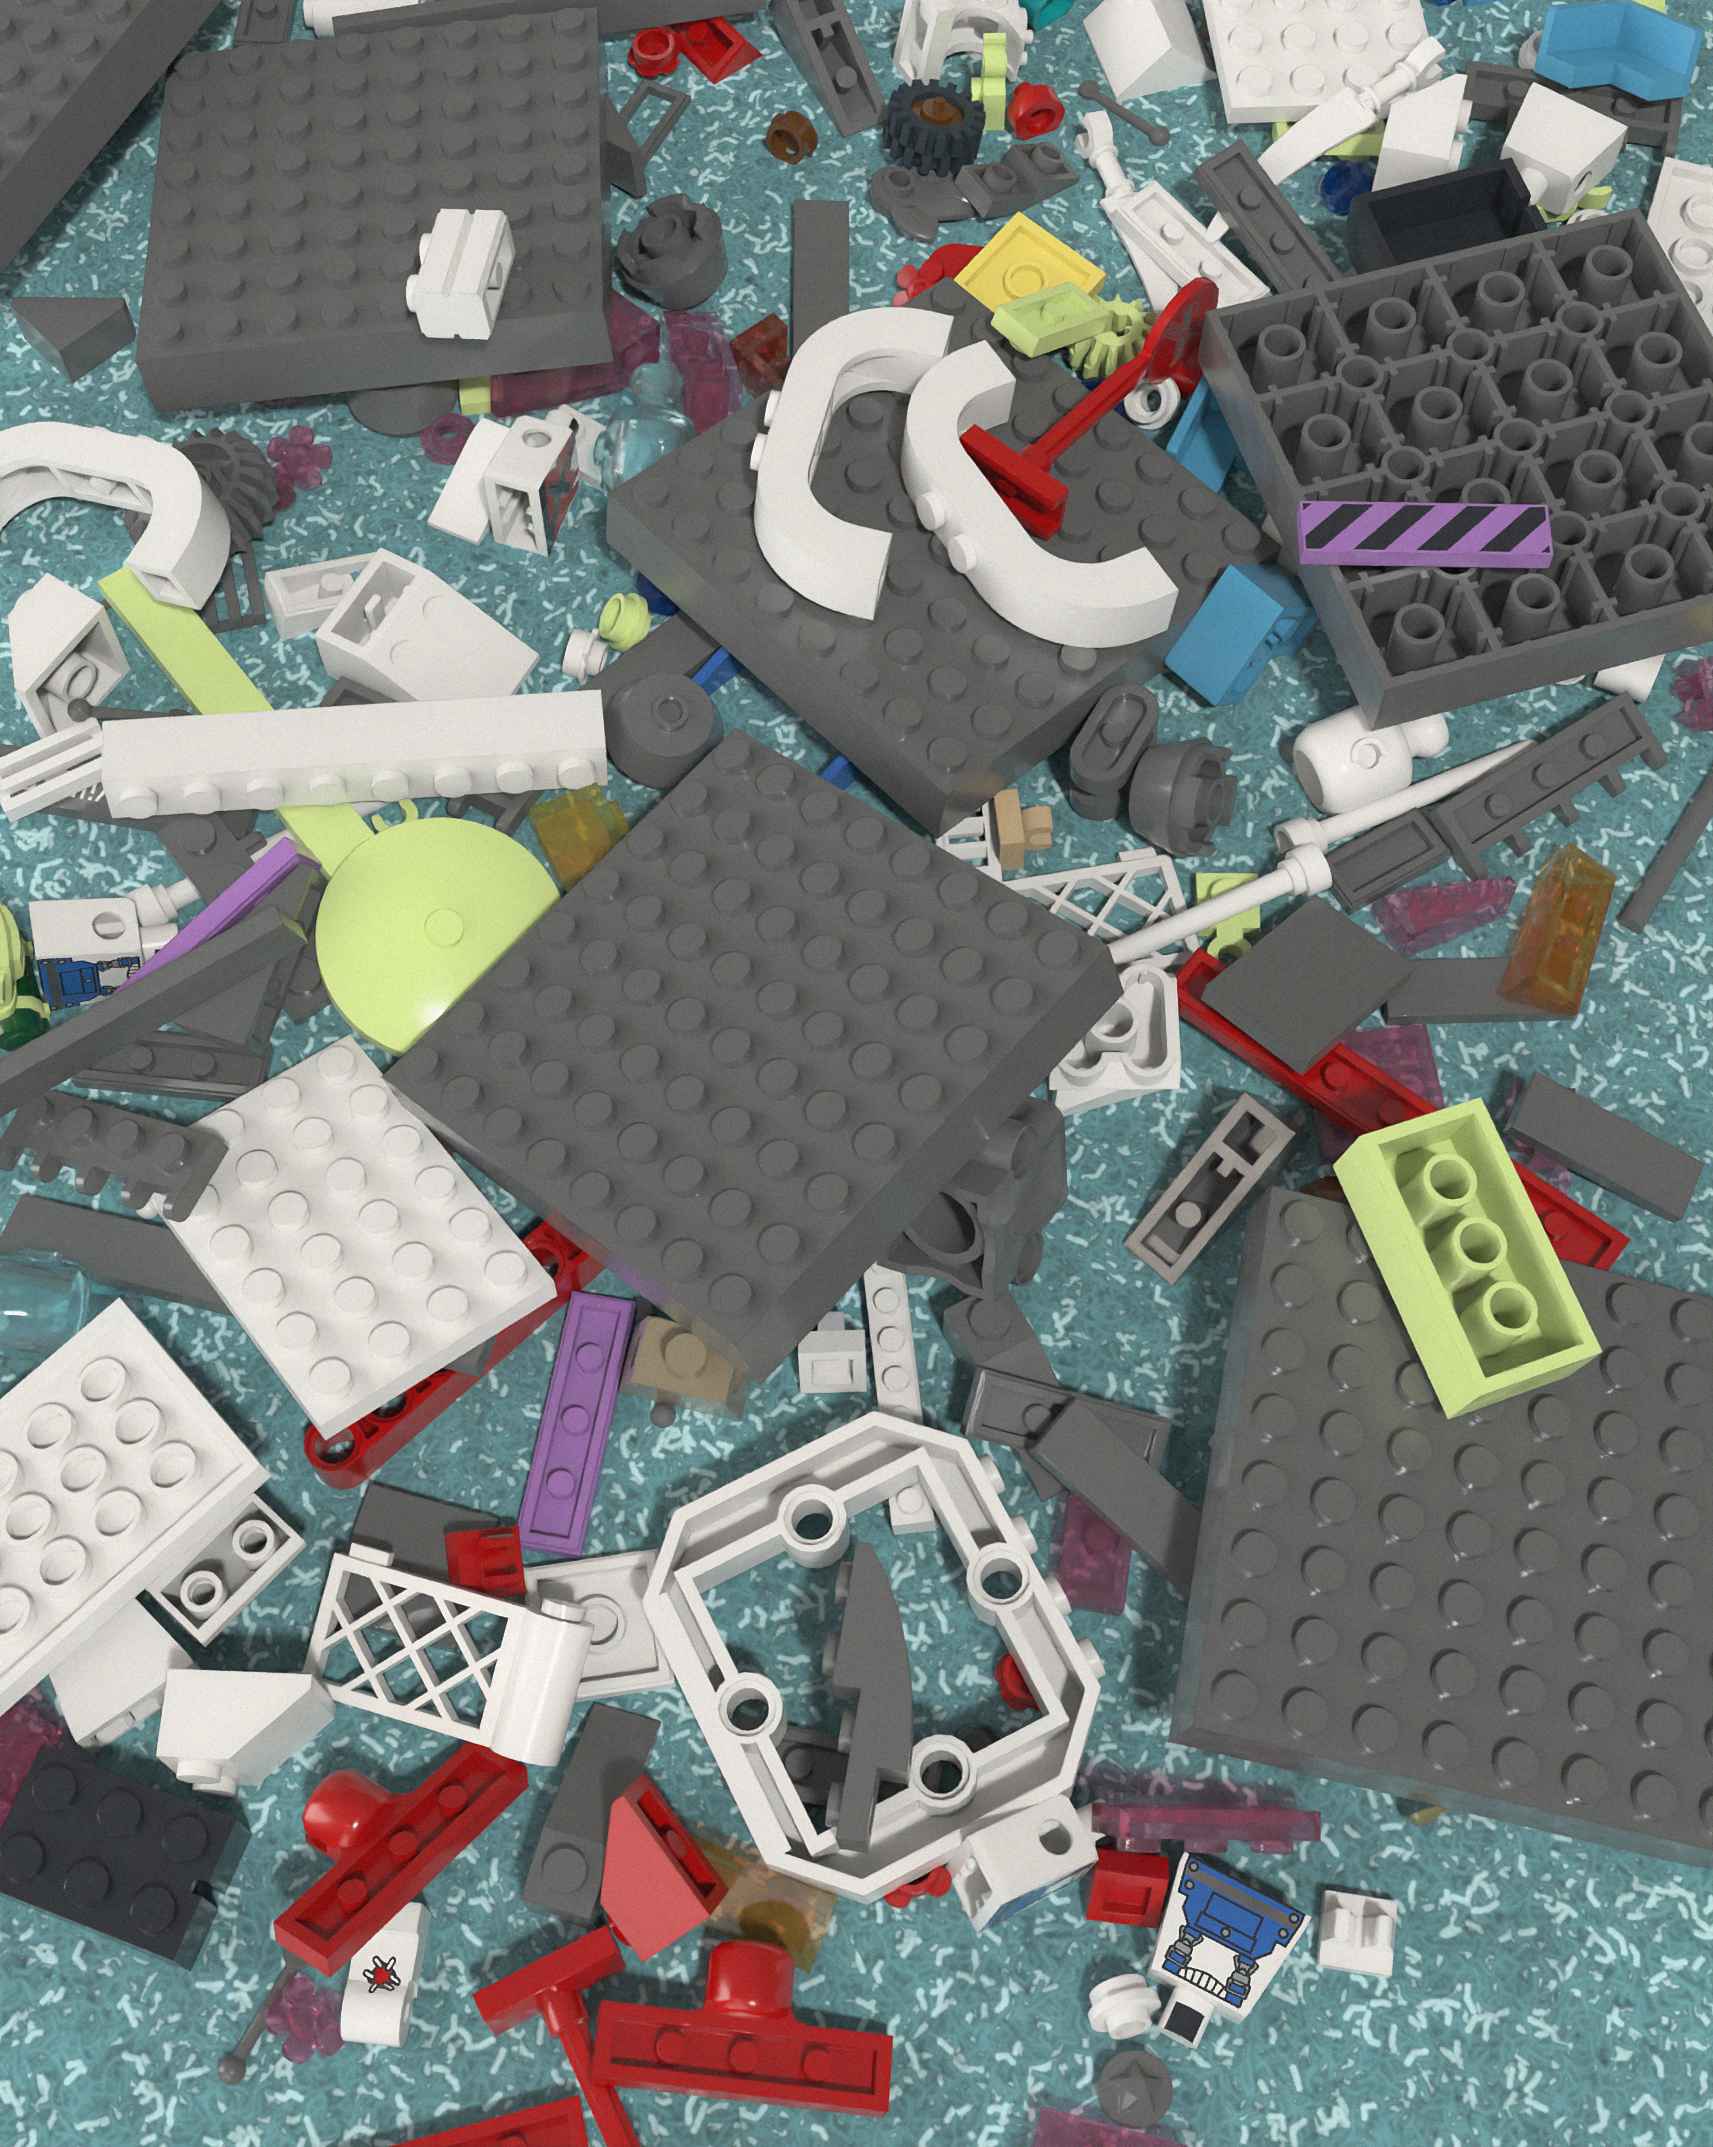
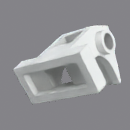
[892,0,1033,87]

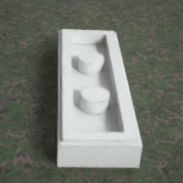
[1113,180,1270,309]

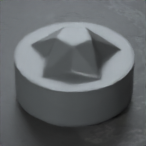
[1097,2050,1173,2130]

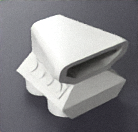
[1046,963,1181,1117]

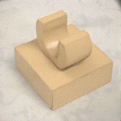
[993,788,1053,871]

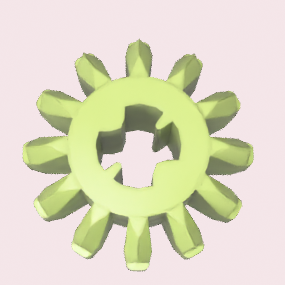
[1066,292,1157,386]

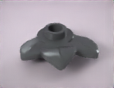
[869,164,977,243]

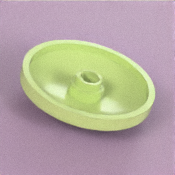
[315,817,561,1058]

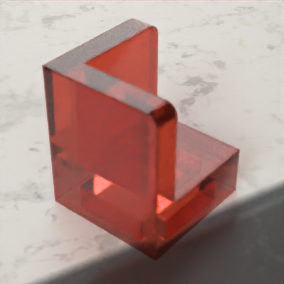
[729,312,792,399]

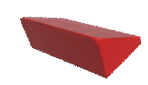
[655,16,763,85]

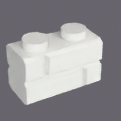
[406,209,516,340]

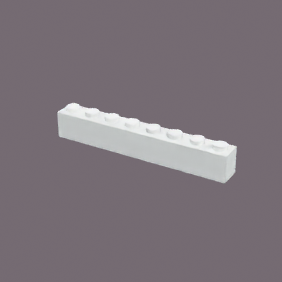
[101,689,608,819]

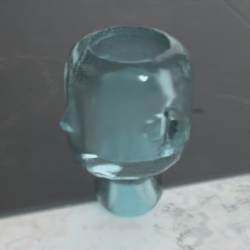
[593,363,697,499]
[0,1247,143,1371]

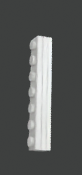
[864,1260,936,1535]

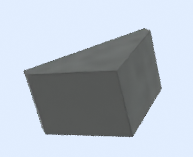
[11,297,136,384]

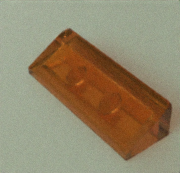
[1501,842,1617,1017]
[688,1832,839,1974]

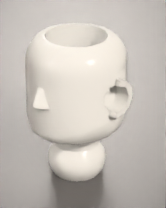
[1293,704,1449,816]

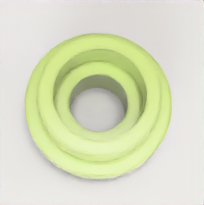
[599,593,651,652]

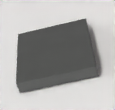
[338,1484,501,1654]

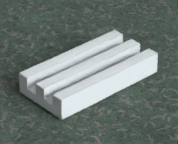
[0,717,102,823]

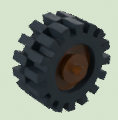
[882,79,986,176]

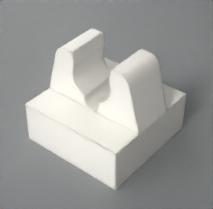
[798,1311,867,1394]
[1316,1890,1398,1978]

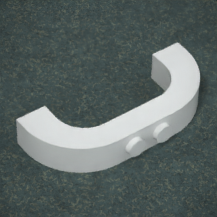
[750,307,954,620]
[900,340,1179,648]
[0,422,230,610]

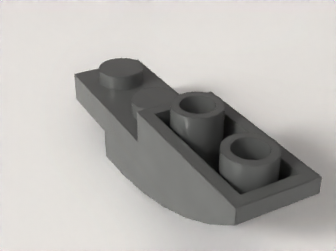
[822,1541,914,1853]

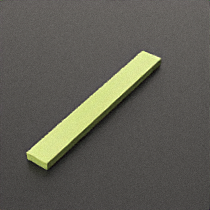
[97,565,375,882]

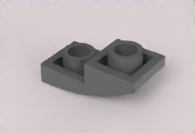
[954,142,1080,219]

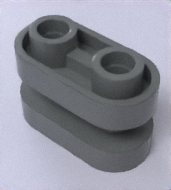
[1069,683,1159,821]

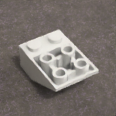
[314,547,540,702]

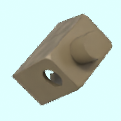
[618,1316,752,1422]

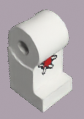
[341,1902,431,2048]

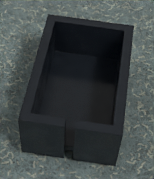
[1342,157,1548,275]
[0,1745,252,1972]

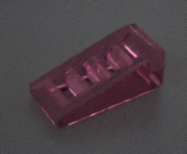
[1375,875,1517,959]

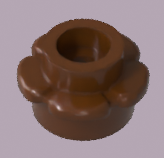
[766,110,818,165]

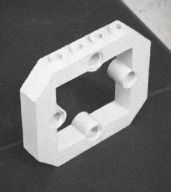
[641,1411,1106,1905]

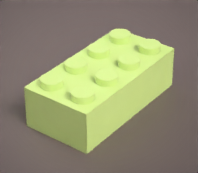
[1333,1097,1602,1420]

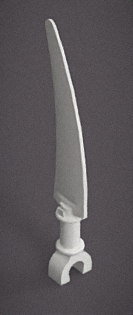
[1204,36,1446,245]
[1074,110,1177,319]

